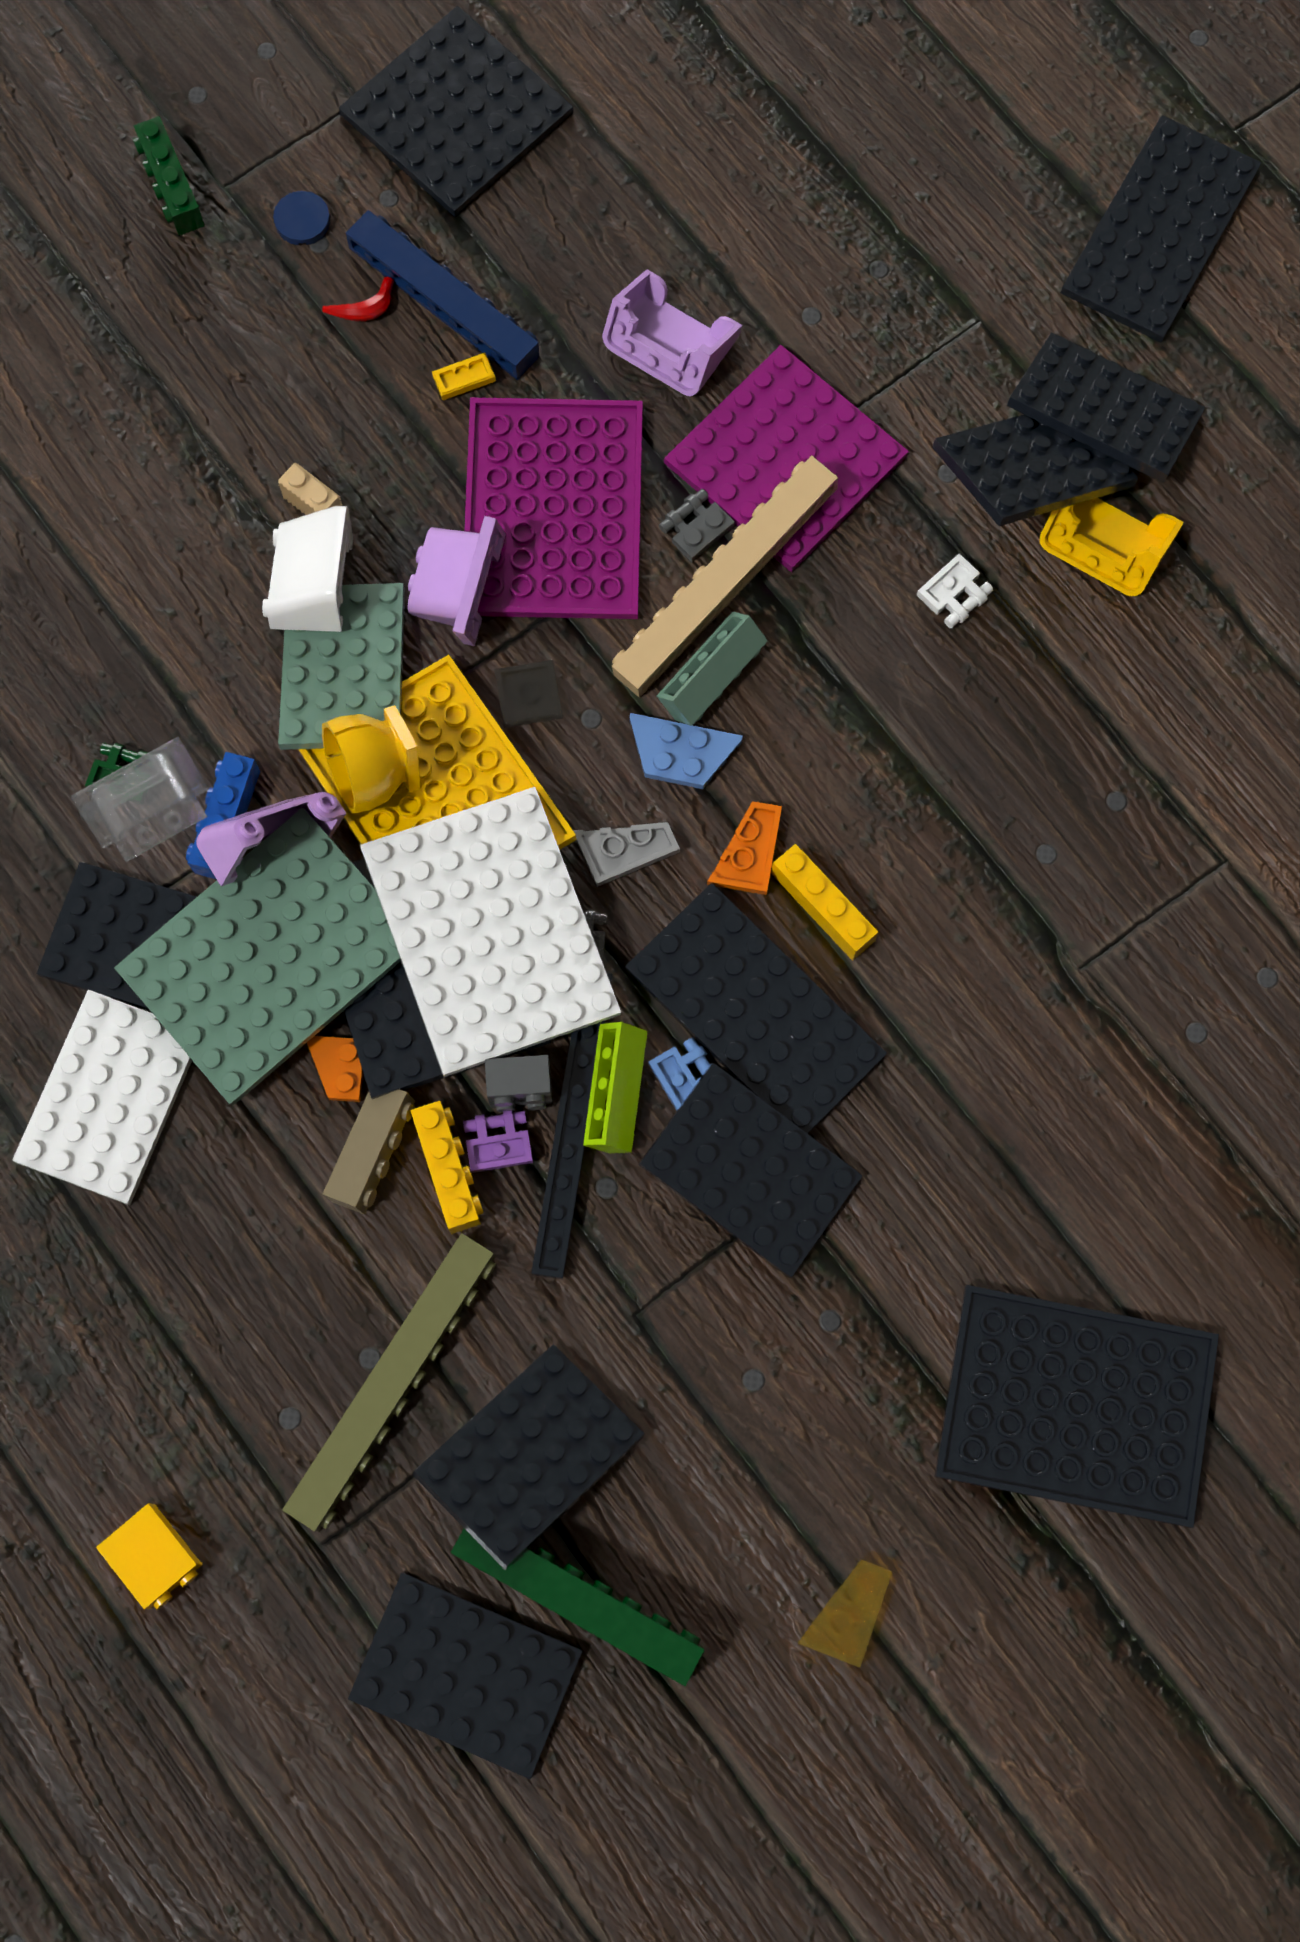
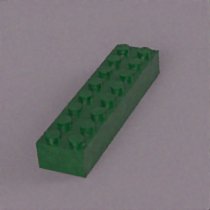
[451,1528,704,1686]

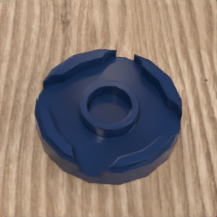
[273,191,330,245]

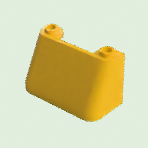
[1039,498,1184,596]

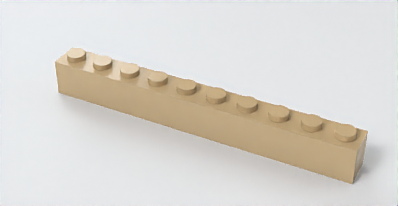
[612,455,838,698]

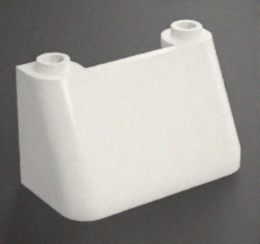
[262,506,353,632]

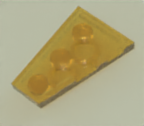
[797,1560,892,1667]

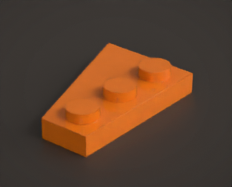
[707,801,782,895]

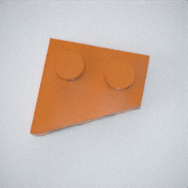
[307,1036,363,1102]

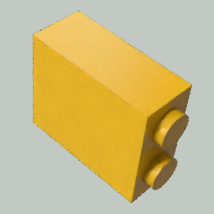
[96,1503,203,1610]

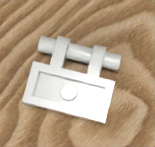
[917,554,993,628]

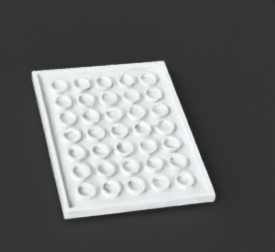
[360,787,621,1077]

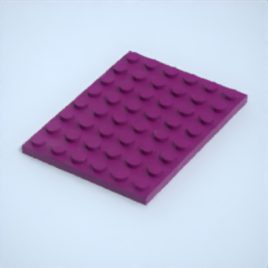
[464,397,643,619]

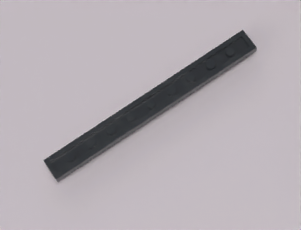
[531,973,613,1280]

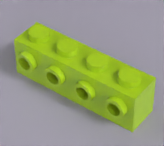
[583,1022,648,1153]

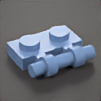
[648,1037,710,1111]

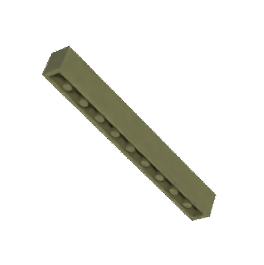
[282,1233,496,1532]

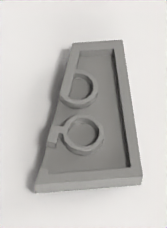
[573,822,680,887]

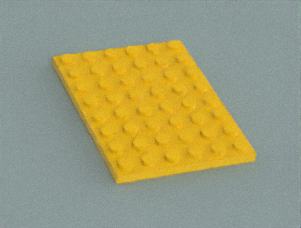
[298,655,577,850]

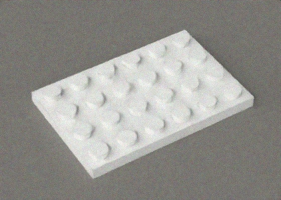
[12,990,192,1205]

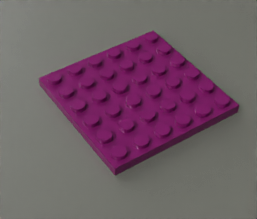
[664,345,909,573]

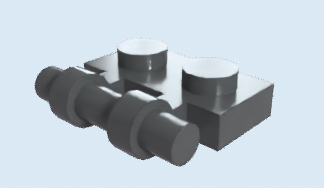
[658,489,735,563]

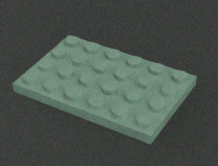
[278,583,405,750]

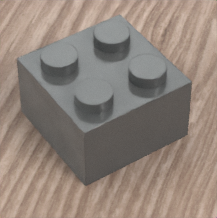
[485,1055,553,1112]

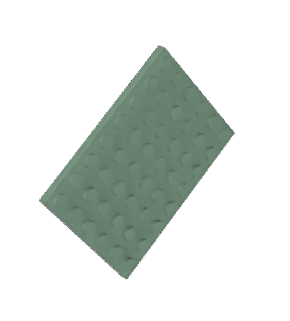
[114,807,401,1106]

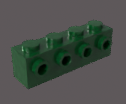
[133,116,205,236]

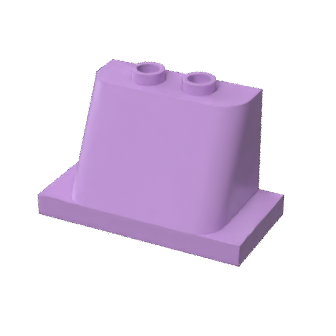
[408,516,506,646]

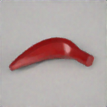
[322,277,394,321]

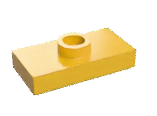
[432,353,496,400]

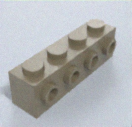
[322,1089,415,1215]

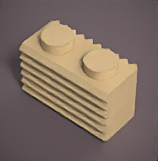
[278,463,342,515]

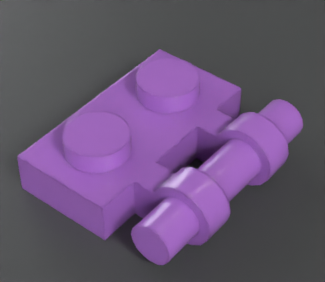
[463,1110,533,1173]

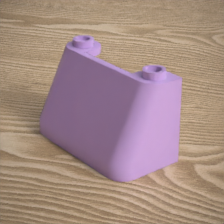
[602,269,743,396]
[196,792,346,886]

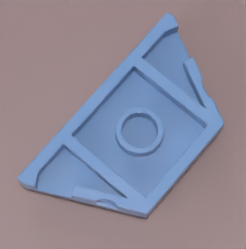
[629,713,743,789]

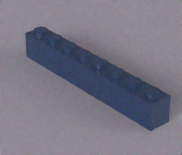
[346,210,540,380]

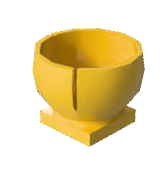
[322,705,420,813]

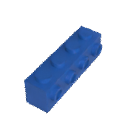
[186,752,260,879]

